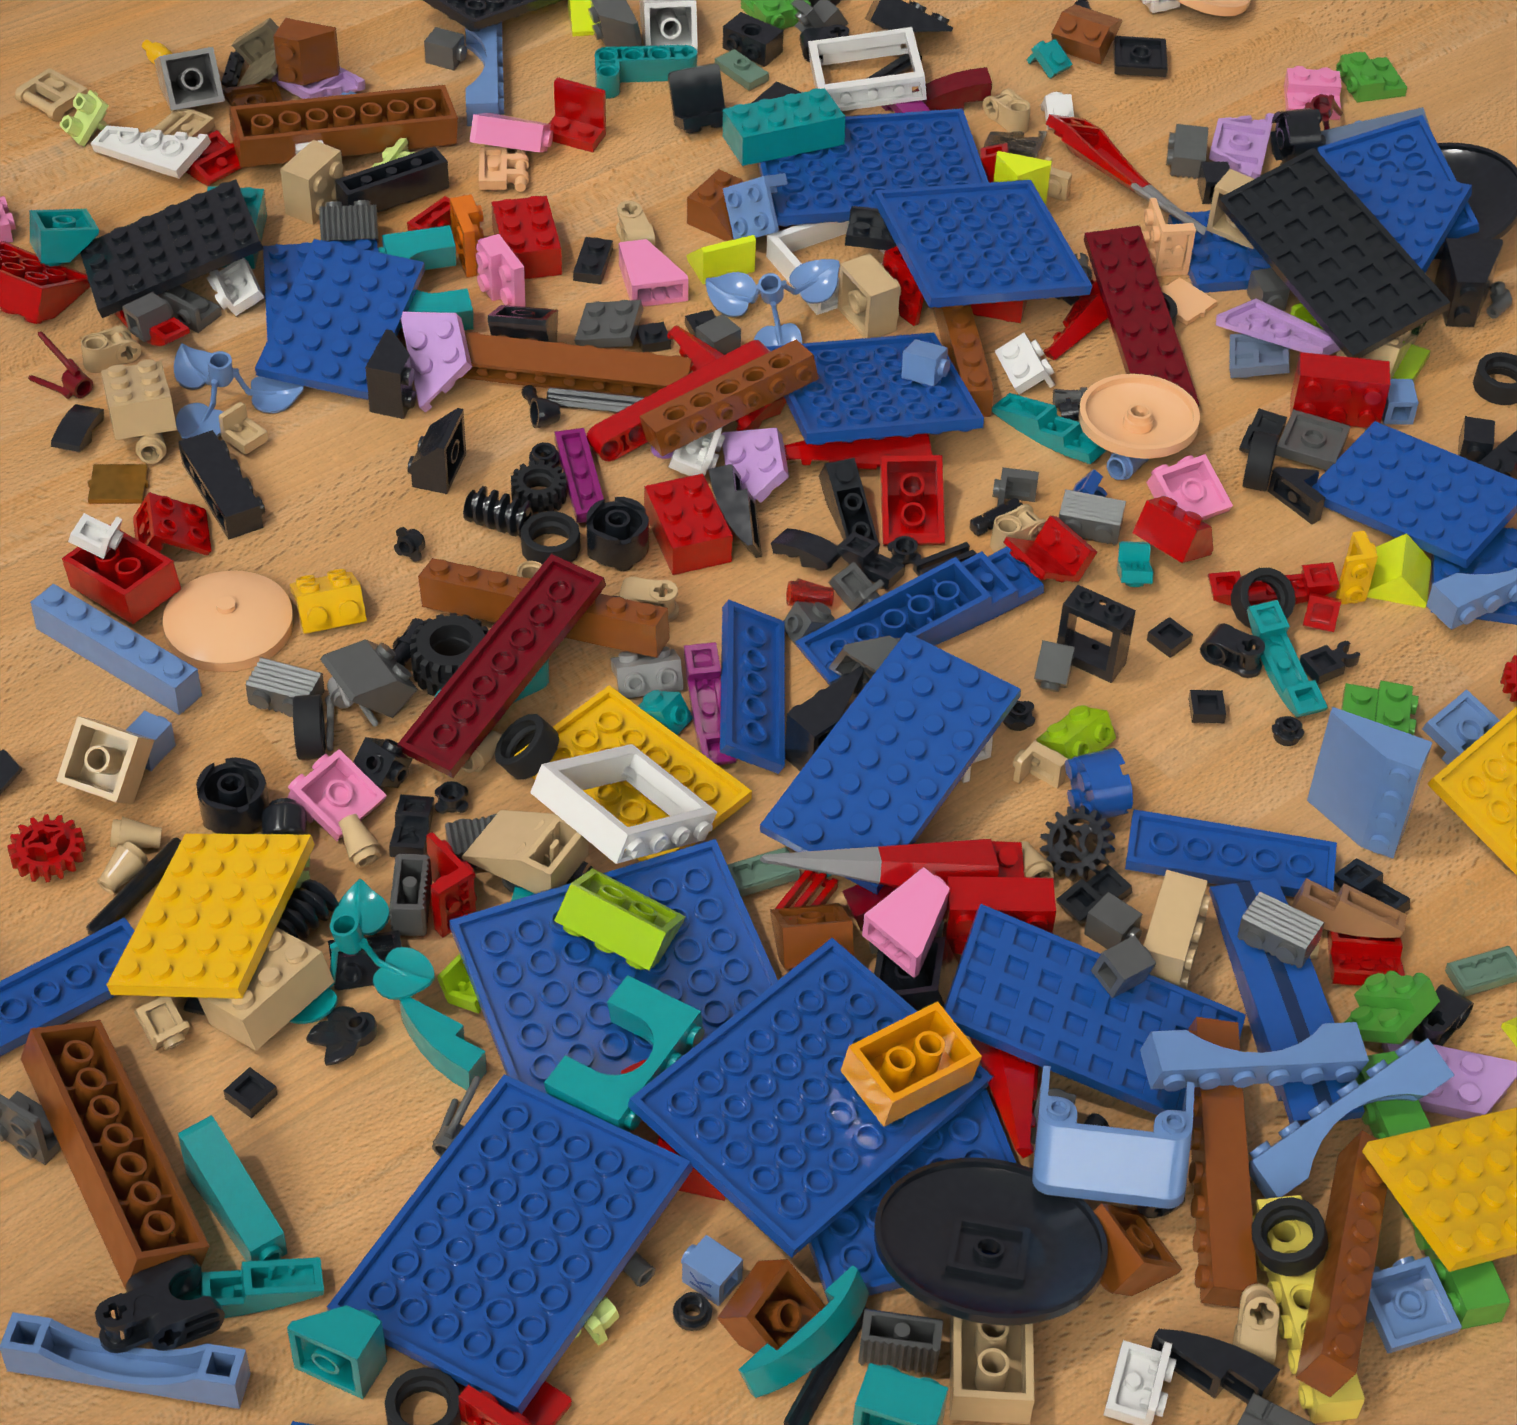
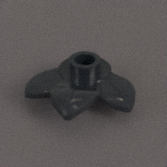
[306,1006,377,1066]

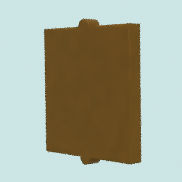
[88,464,149,504]

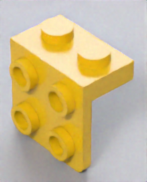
[289,569,367,634]

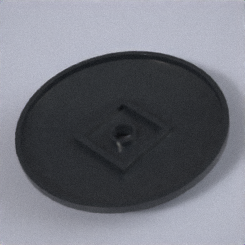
[1433,143,1517,260]
[874,1158,1108,1326]

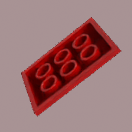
[0,241,90,324]

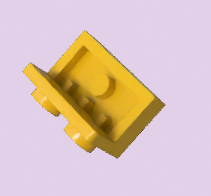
[1335,531,1378,605]

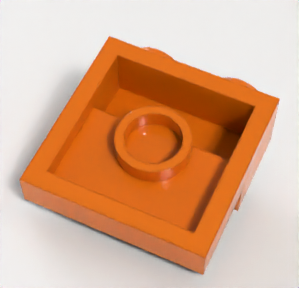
[450,194,484,278]

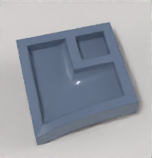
[1229,334,1290,378]

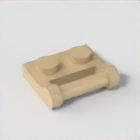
[15,68,88,121]
[144,108,215,137]

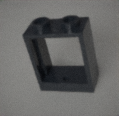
[1057,585,1136,683]

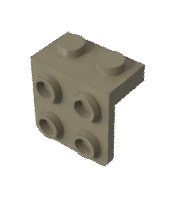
[232,18,279,86]

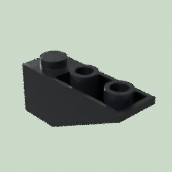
[819,458,879,543]

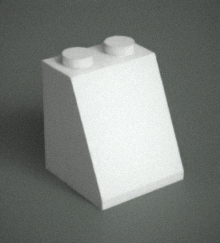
[639,0,698,54]

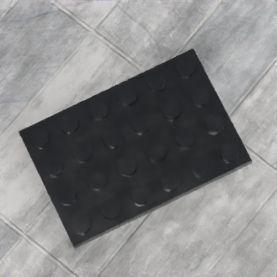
[80,179,264,318]

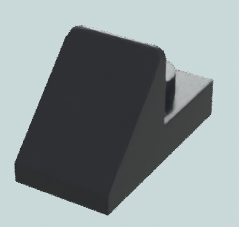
[1268,467,1326,525]

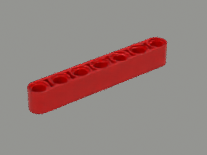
[587,340,771,461]

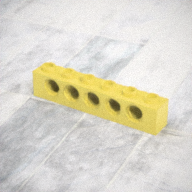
[1252,1195,1365,1424]

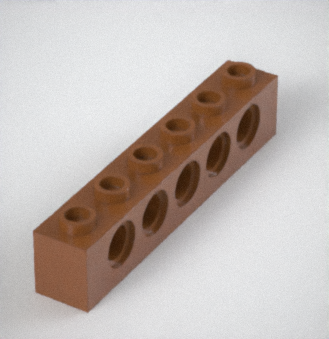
[640,339,819,456]

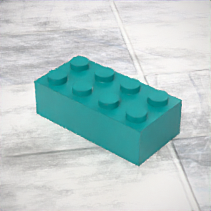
[723,88,846,166]

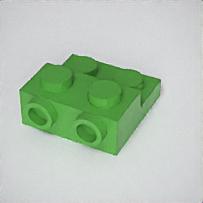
[741,0,811,29]
[1336,52,1408,103]
[1341,680,1419,735]
[1344,971,1440,1044]

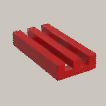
[775,870,839,920]

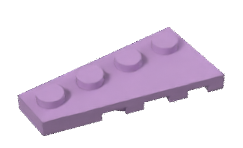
[1216,298,1341,355]

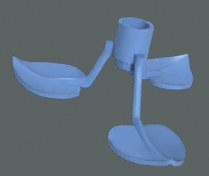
[705,259,840,347]
[174,343,304,439]

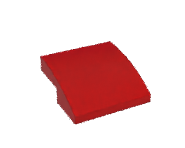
[186,130,243,186]
[1327,930,1405,986]

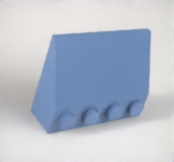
[1307,707,1432,859]

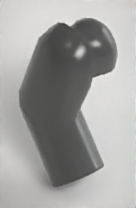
[1487,281,1512,319]

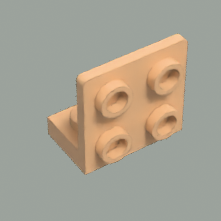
[1142,198,1196,277]

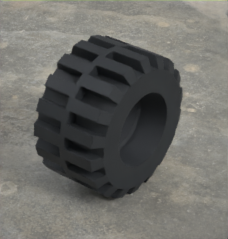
[410,613,489,696]

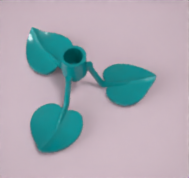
[290,879,435,1024]

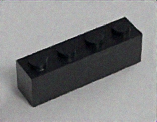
[335,146,449,213]
[178,430,265,540]

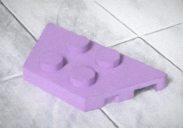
[272,67,365,99]
[1209,113,1274,179]
[401,312,472,412]
[722,428,789,503]
[1382,1039,1517,1119]

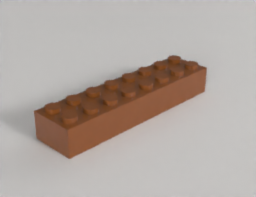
[229,85,458,167]
[21,1020,210,1289]

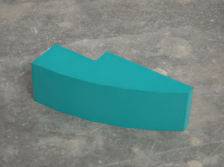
[400,997,487,1091]

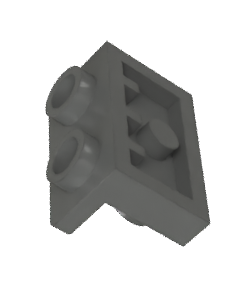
[157,285,222,333]

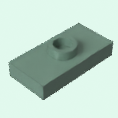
[714,49,769,90]
[728,847,800,897]
[1445,946,1517,997]

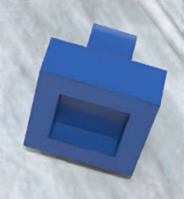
[1072,469,1107,497]

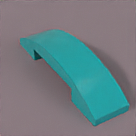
[1247,600,1328,718]
[738,1265,869,1398]

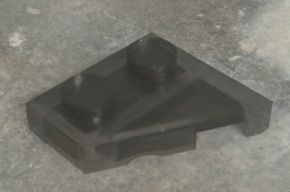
[984,131,1047,158]

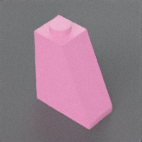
[470,113,553,152]
[619,239,688,307]
[862,867,950,978]

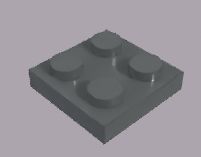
[574,300,644,348]
[1275,409,1351,470]

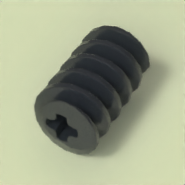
[463,486,533,538]
[276,879,339,939]

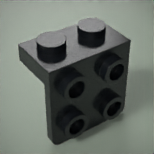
[668,63,729,133]

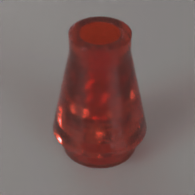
[786,578,834,606]

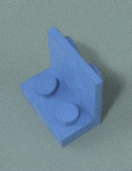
[723,173,788,239]

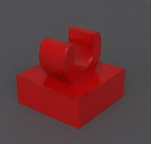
[1303,592,1342,632]

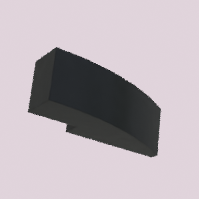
[709,464,762,558]
[1151,1329,1280,1404]

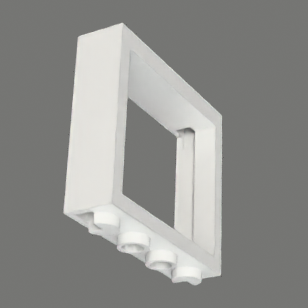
[808,27,927,111]
[766,221,886,315]
[530,744,717,864]

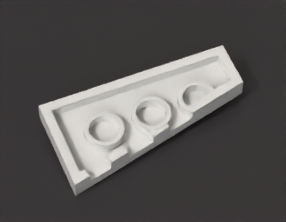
[90,126,211,179]

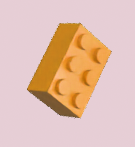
[840,1001,982,1127]

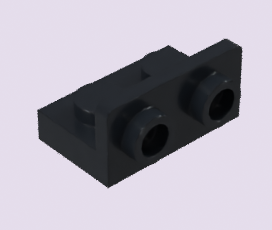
[845,206,897,250]
[328,930,402,991]

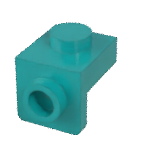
[1026,38,1073,79]
[1117,541,1153,587]
[638,690,693,735]

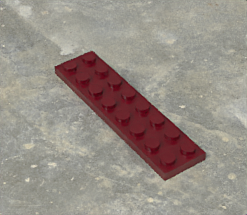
[1084,225,1199,408]
[397,554,606,778]

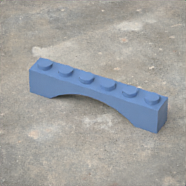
[465,22,504,126]
[1426,568,1517,630]
[1140,1022,1369,1091]
[1249,1038,1455,1199]
[0,1312,251,1409]

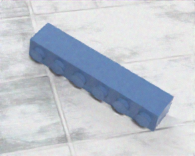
[30,583,202,715]

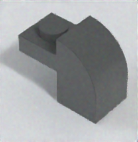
[791,0,848,35]

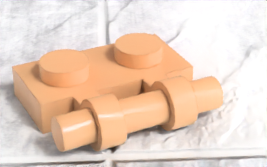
[479,147,529,192]

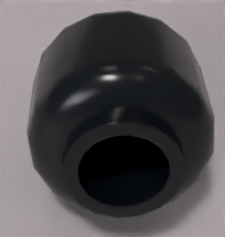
[261,798,308,835]

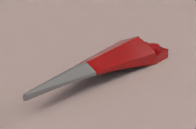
[1046,114,1207,235]
[760,839,1024,888]

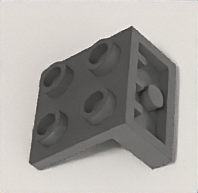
[0,1091,61,1165]

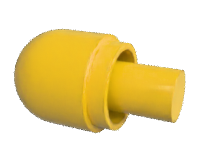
[142,39,172,65]

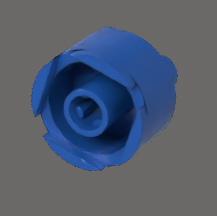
[1065,748,1133,819]

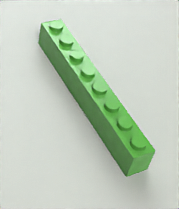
[1355,1051,1511,1330]

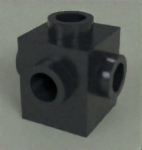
[353,737,413,790]

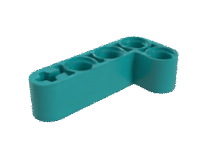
[595,45,698,99]

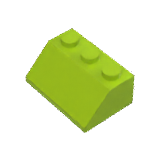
[554,868,686,970]

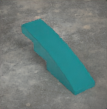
[992,393,1107,464]
[179,1257,324,1318]

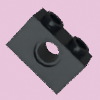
[722,12,784,67]

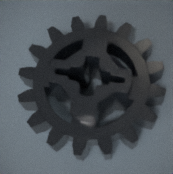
[1040,805,1115,881]

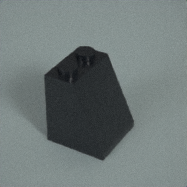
[1434,238,1503,327]

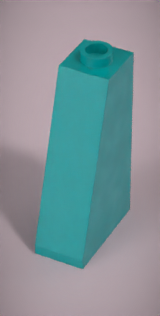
[178,1115,288,1261]

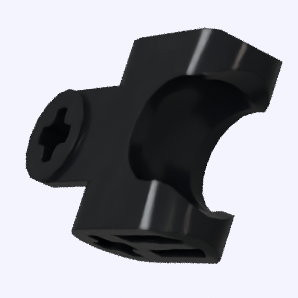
[95,1255,225,1354]

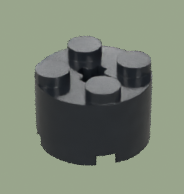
[1270,108,1326,165]
[586,497,649,571]
[196,757,269,834]

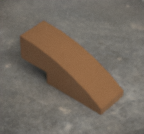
[1292,878,1407,938]

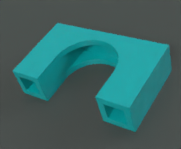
[378,225,474,334]
[544,975,705,1132]

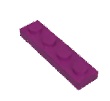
[554,428,604,523]

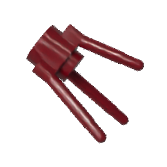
[1305,94,1343,130]
[28,331,93,399]

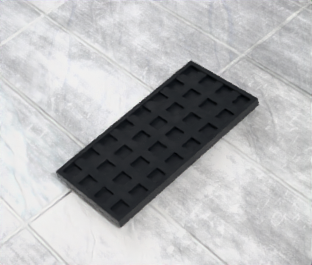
[1218,148,1450,358]

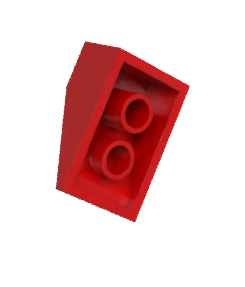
[880,455,945,546]

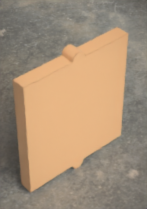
[1161,277,1218,325]

